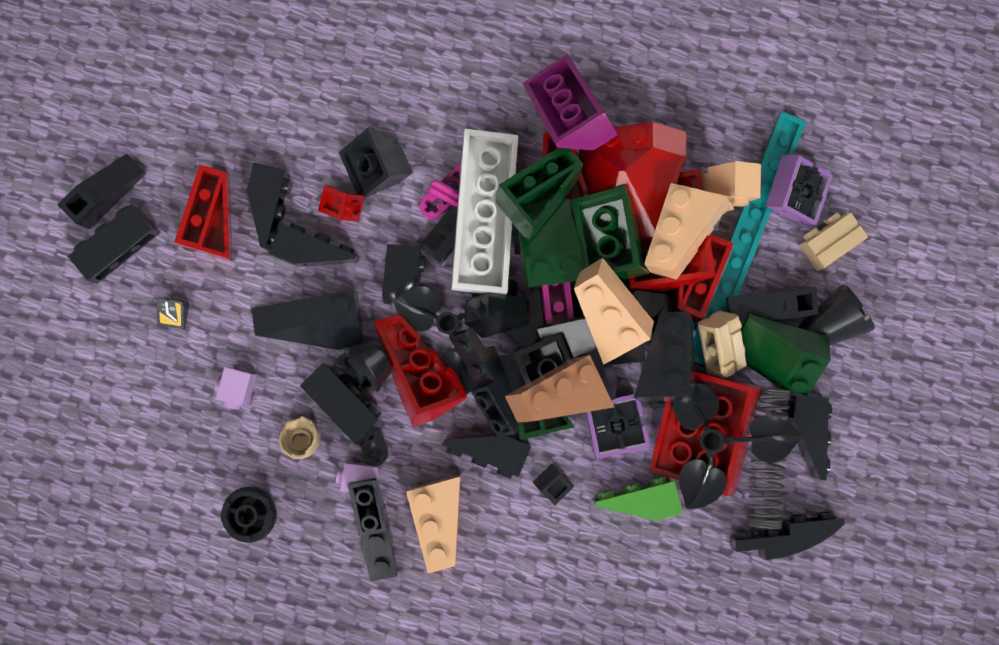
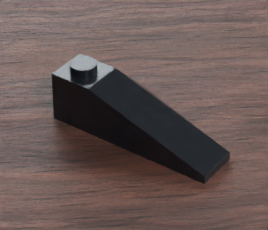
[252,290,365,350]

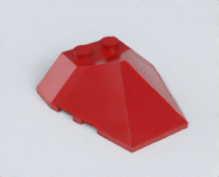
[579,122,687,240]

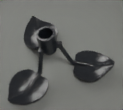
[394,279,518,395]
[673,383,801,509]

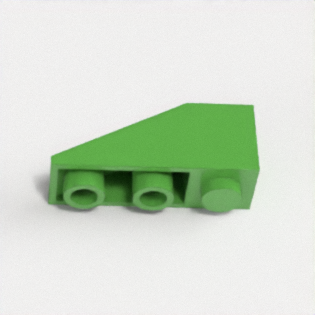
[592,476,683,521]

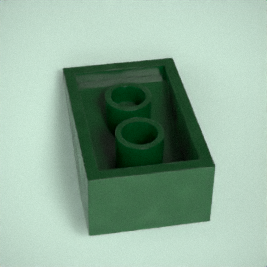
[572,185,649,280]
[517,199,584,288]
[741,314,831,396]

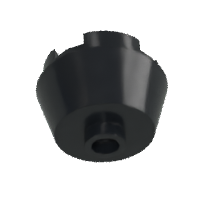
[338,341,392,396]
[221,487,277,543]

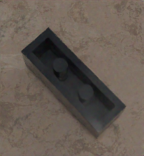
[67,204,160,284]
[300,362,385,446]

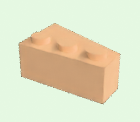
[702,161,761,211]
[644,183,730,279]
[574,258,654,364]
[406,474,461,573]

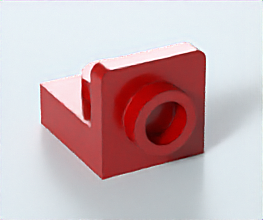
[318,185,364,221]

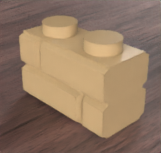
[799,211,868,271]
[698,311,747,378]

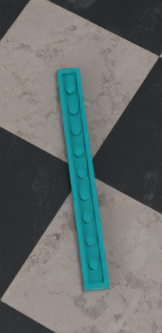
[694,112,807,367]

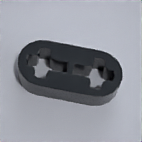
[360,427,389,466]

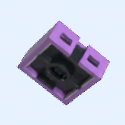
[766,155,833,226]
[585,393,651,459]

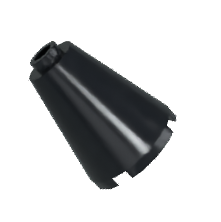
[797,284,875,346]

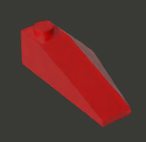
[374,314,467,427]

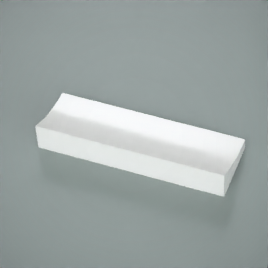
[451,129,518,295]

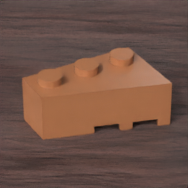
[505,355,614,423]

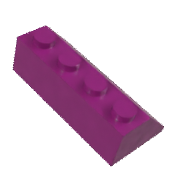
[522,54,618,150]

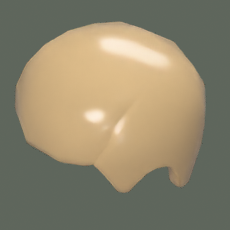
[279,416,321,459]

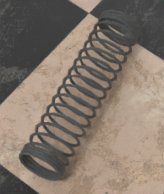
[746,388,791,529]

